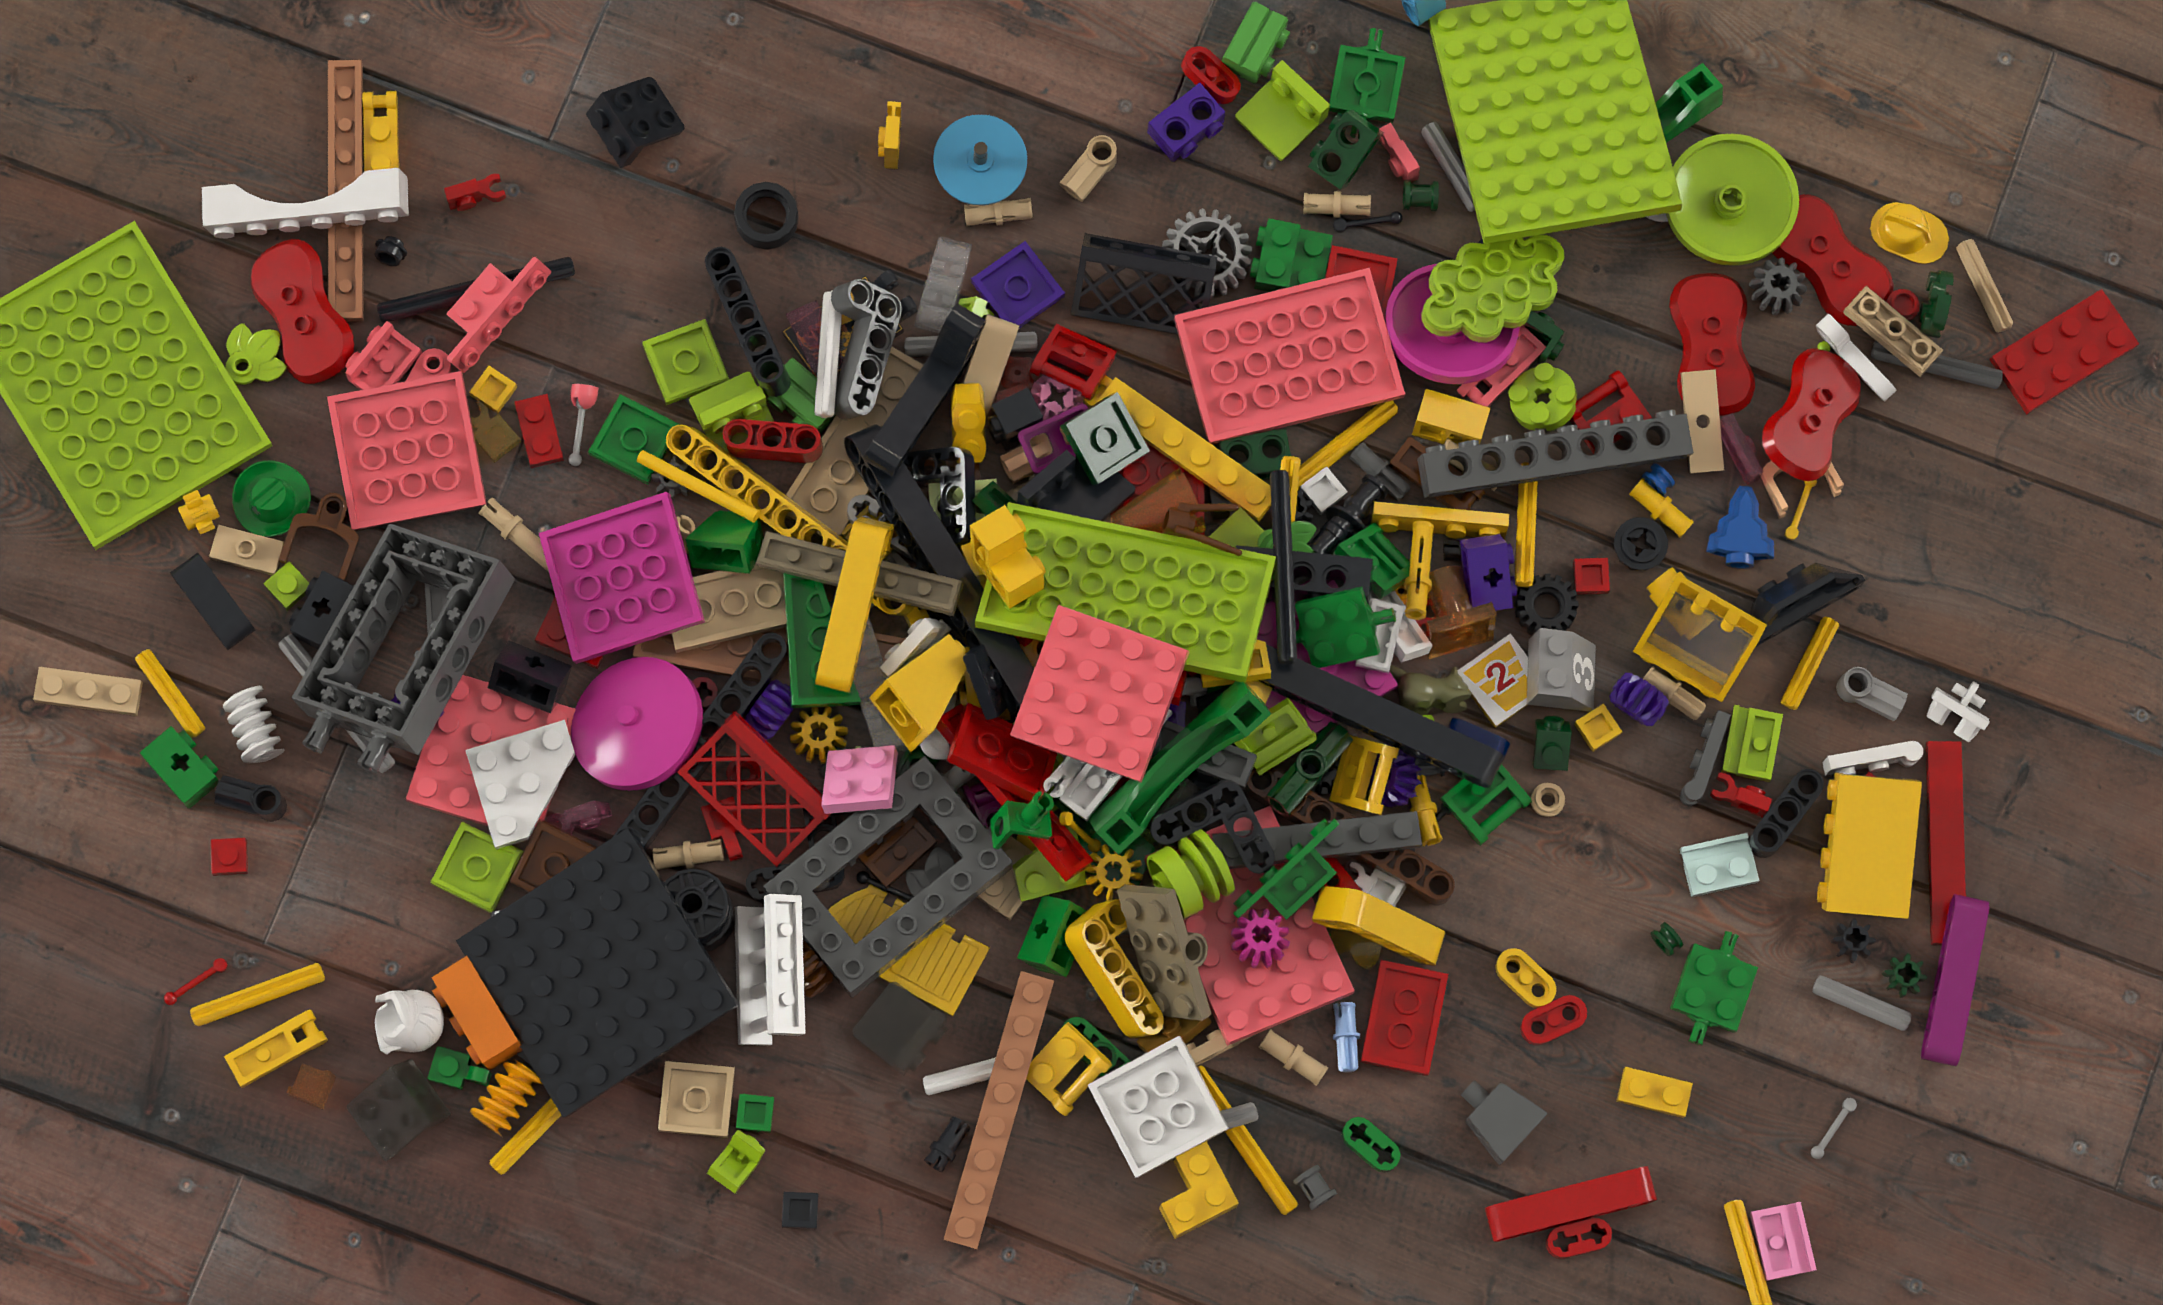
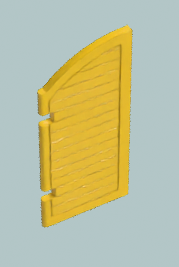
[828,884,990,1017]

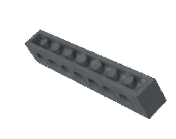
[1417,410,1694,498]

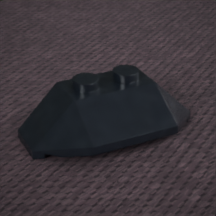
[1742,562,1866,649]

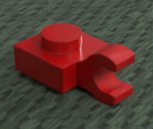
[444,174,506,211]
[1710,773,1772,818]
[700,796,743,862]

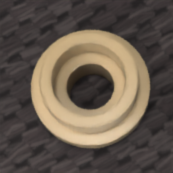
[1531,783,1565,817]

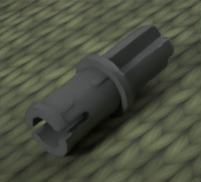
[1349,442,1410,501]

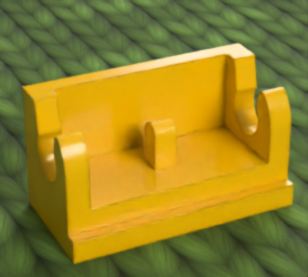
[1412,389,1490,445]

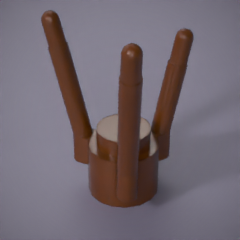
[1162,501,1242,556]

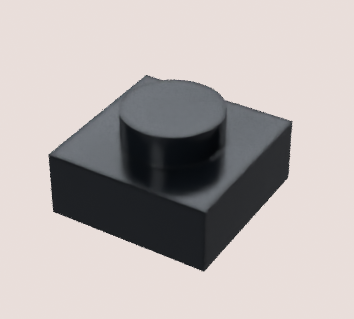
[782,1191,819,1229]

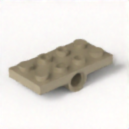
[1117,885,1212,1021]

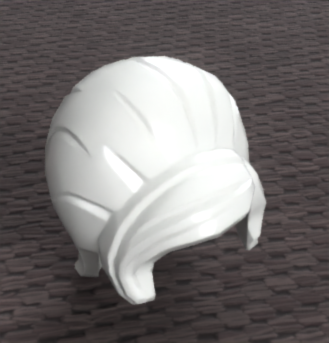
[374,990,444,1055]

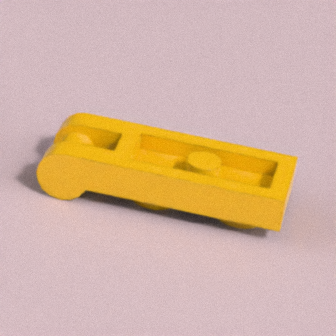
[362,91,399,172]
[224,1010,328,1088]

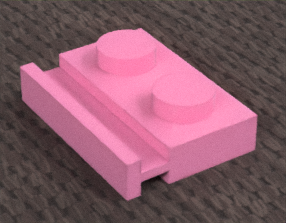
[1750,1202,1817,1281]

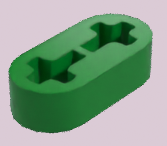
[1342,1117,1401,1173]

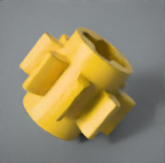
[178,490,220,535]

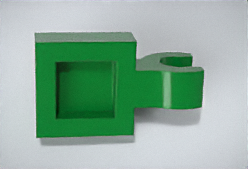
[427,1046,492,1090]

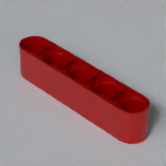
[1485,1166,1657,1242]

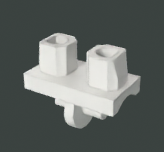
[1926,681,1990,742]

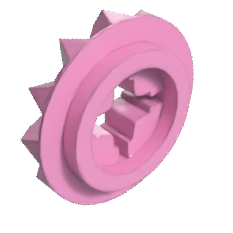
[1031,375,1084,421]

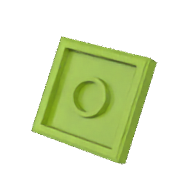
[642,319,729,405]
[430,822,524,913]

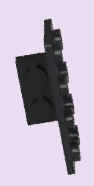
[1017,450,1136,521]

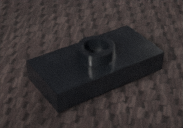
[963,644,1008,720]

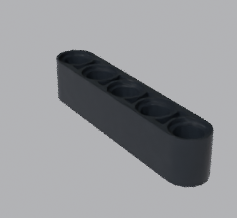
[705,247,791,397]

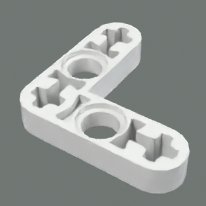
[1816,314,1897,402]

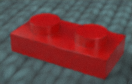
[514,394,564,468]

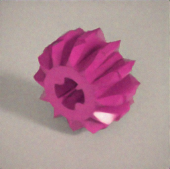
[1231,909,1290,968]

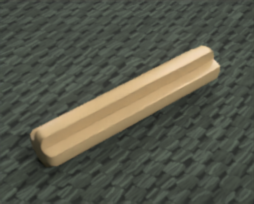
[1956,239,2013,333]

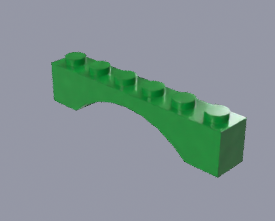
[1655,63,1723,143]
[1088,681,1272,855]

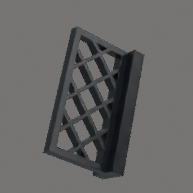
[1071,233,1217,334]

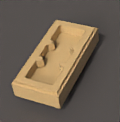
[209,525,284,575]

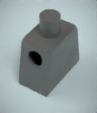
[1461,1080,1548,1165]

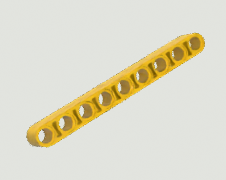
[666,425,914,616]

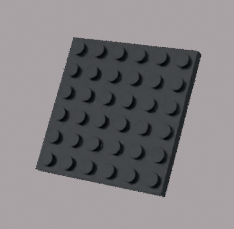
[456,828,739,1118]

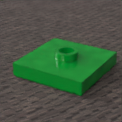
[588,394,680,485]

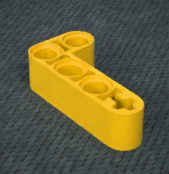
[1312,886,1445,966]
[1065,899,1164,1038]

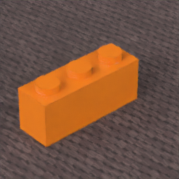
[431,956,522,1070]

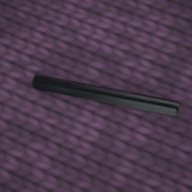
[377,257,575,322]
[1270,470,1297,665]

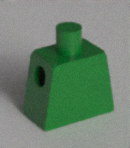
[685,511,764,574]

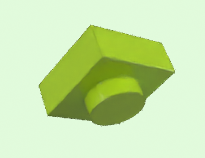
[263,561,309,611]

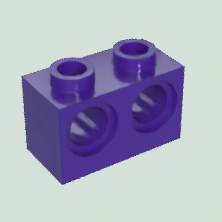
[1147,83,1225,162]

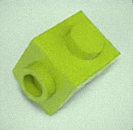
[707,1130,765,1194]

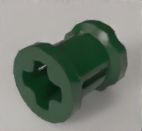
[1402,180,1439,211]

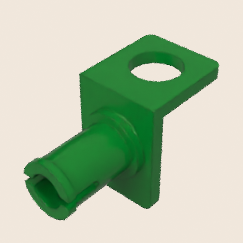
[990,791,1054,849]

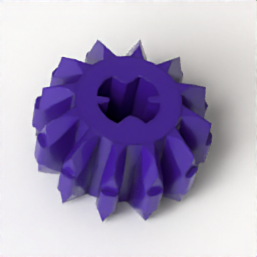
[1609,673,1669,726]
[745,680,794,740]
[1368,750,1423,808]

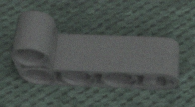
[831,279,902,420]

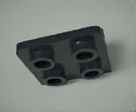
[586,77,685,168]

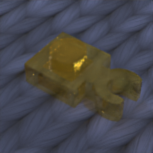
[471,400,521,463]

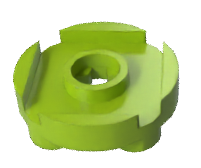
[1508,363,1577,431]

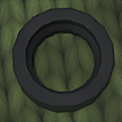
[734,181,799,250]

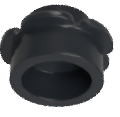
[374,236,407,266]

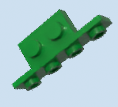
[1233,818,1339,920]

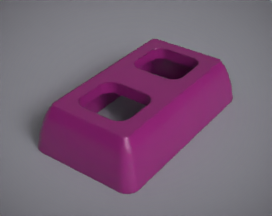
[1018,404,1088,473]

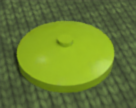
[1666,133,1799,266]

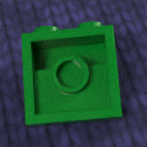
[1250,218,1333,292]

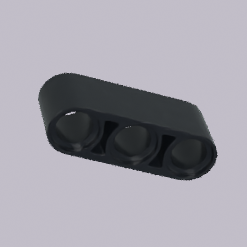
[170,553,256,650]
[1748,769,1824,858]

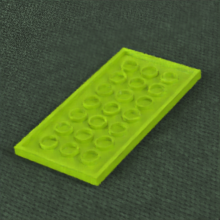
[975,502,1276,683]

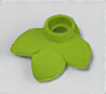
[225,323,287,385]

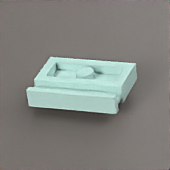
[1679,833,1760,897]

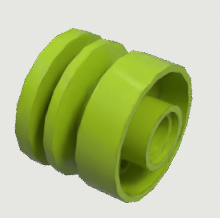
[1146,829,1235,920]

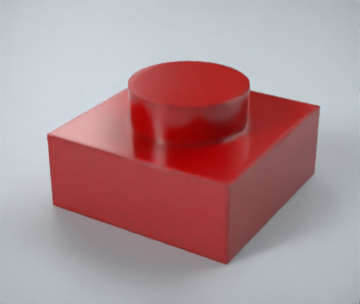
[1573,558,1610,595]
[211,838,248,876]

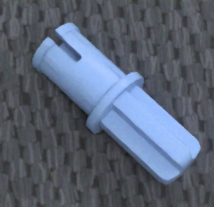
[1333,1002,1360,1072]

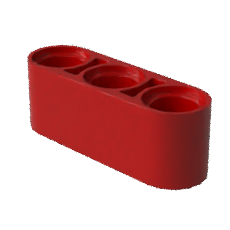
[722,419,823,463]

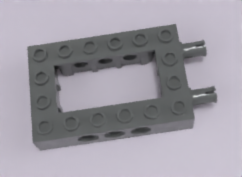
[292,523,515,773]
[763,756,1013,998]

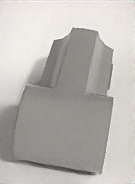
[1836,667,1908,721]

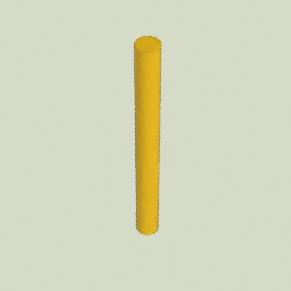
[637,450,760,523]

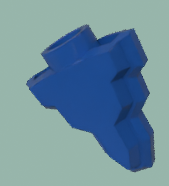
[1706,486,1774,569]

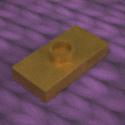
[1136,1016,1212,1053]

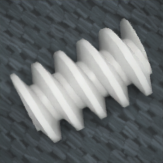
[223,686,285,763]

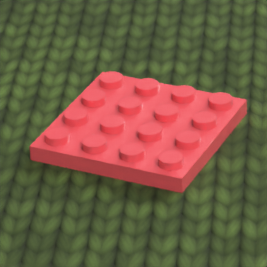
[327,371,487,531]
[1010,605,1189,783]
[406,675,576,839]

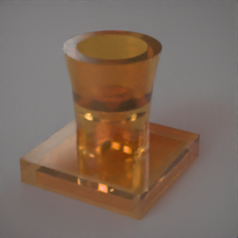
[1418,565,1496,659]

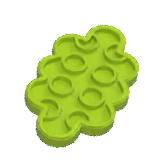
[1421,235,1564,343]

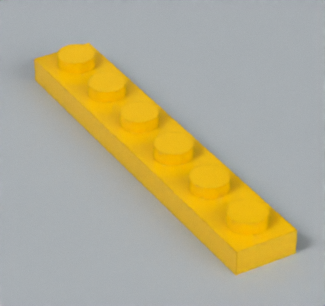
[1095,377,1271,522]

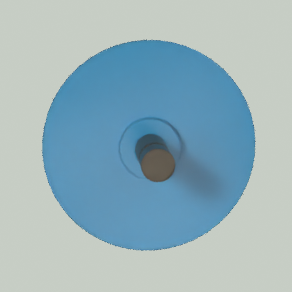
[933,115,1027,206]

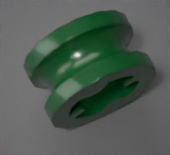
[1650,922,1684,957]

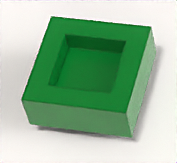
[736,1094,774,1133]

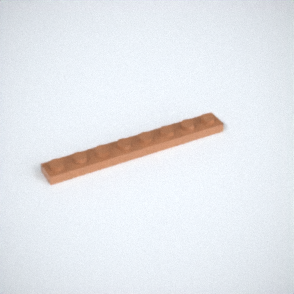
[328,60,364,322]
[943,971,1054,1249]

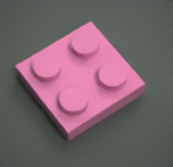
[821,745,898,814]

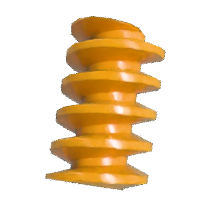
[470,1059,543,1137]

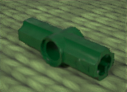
[1265,721,1353,817]

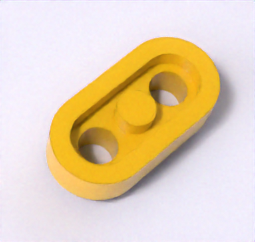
[1495,948,1556,1008]

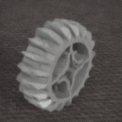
[1162,208,1252,299]

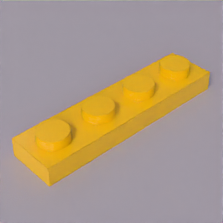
[1370,501,1509,540]

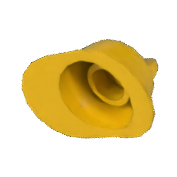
[1870,202,1949,264]

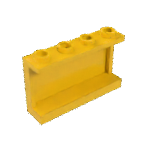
[1817,772,1922,919]

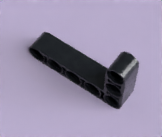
[863,303,987,477]

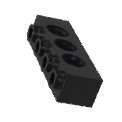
[1236,545,1373,604]

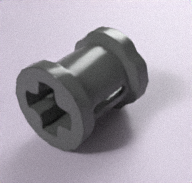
[1293,1164,1338,1210]

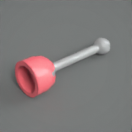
[568,384,599,466]

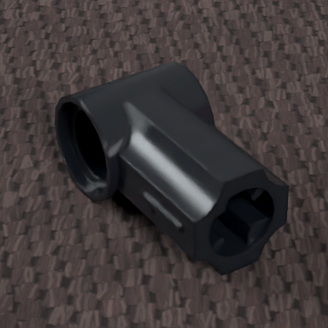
[214,775,287,822]

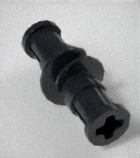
[1307,474,1389,554]

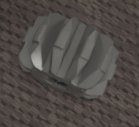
[1749,258,1807,316]

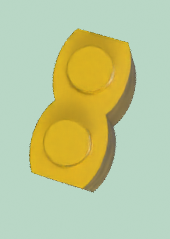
[951,383,986,463]

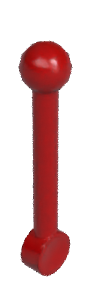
[164,958,227,1005]

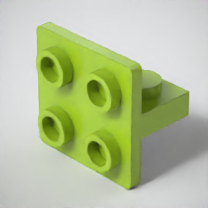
[689,371,774,457]

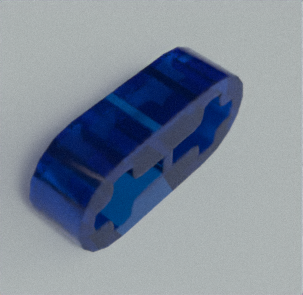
[1448,718,1511,760]

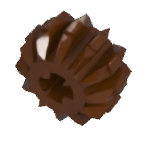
[803,940,833,998]

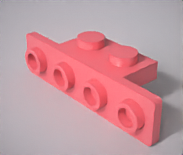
[446,257,551,373]

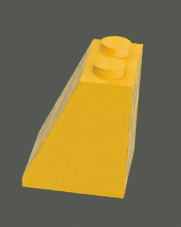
[869,634,967,752]

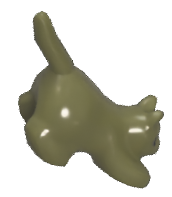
[1389,664,1471,715]

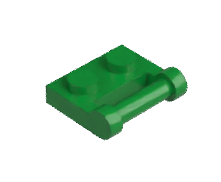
[1334,523,1421,599]
[1440,764,1532,846]

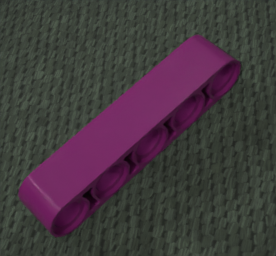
[1921,894,1989,1067]

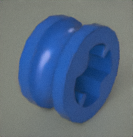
[1642,463,1675,496]

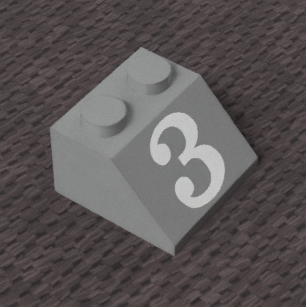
[1526,628,1596,712]

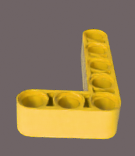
[815,516,895,693]

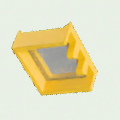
[1633,574,1767,702]

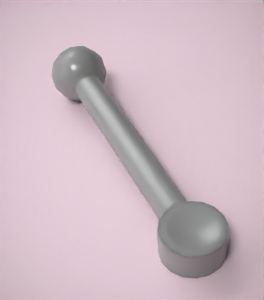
[1811,1098,1857,1159]

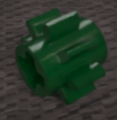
[1882,953,1928,998]

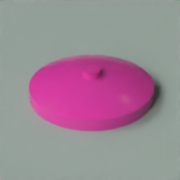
[1384,264,1520,384]
[571,657,703,791]

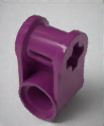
[962,782,1002,827]

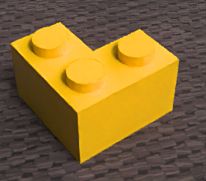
[970,505,1046,609]
[1159,1141,1239,1239]

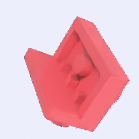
[345,321,422,390]

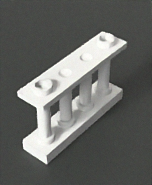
[734,894,805,1046]

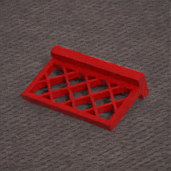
[677,710,832,867]

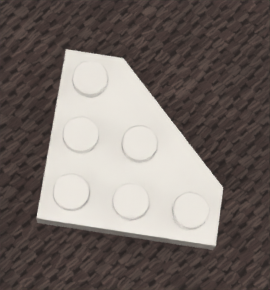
[465,720,575,849]

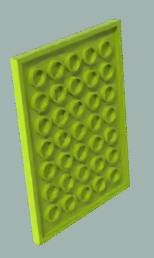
[1427,0,1683,244]
[0,221,273,550]

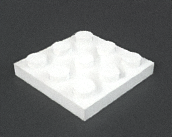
[1088,1036,1229,1178]

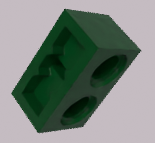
[1308,110,1384,190]
[1218,429,1291,480]

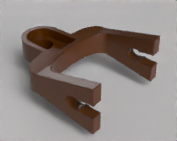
[279,493,359,582]

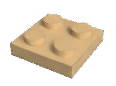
[658,1061,735,1138]

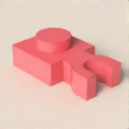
[1379,122,1420,183]

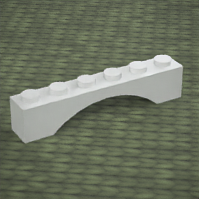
[202,168,409,238]

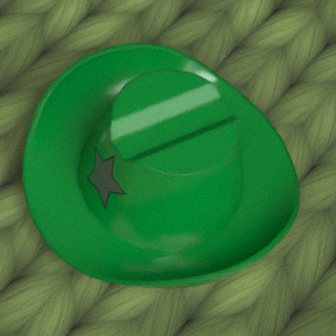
[232,460,311,537]

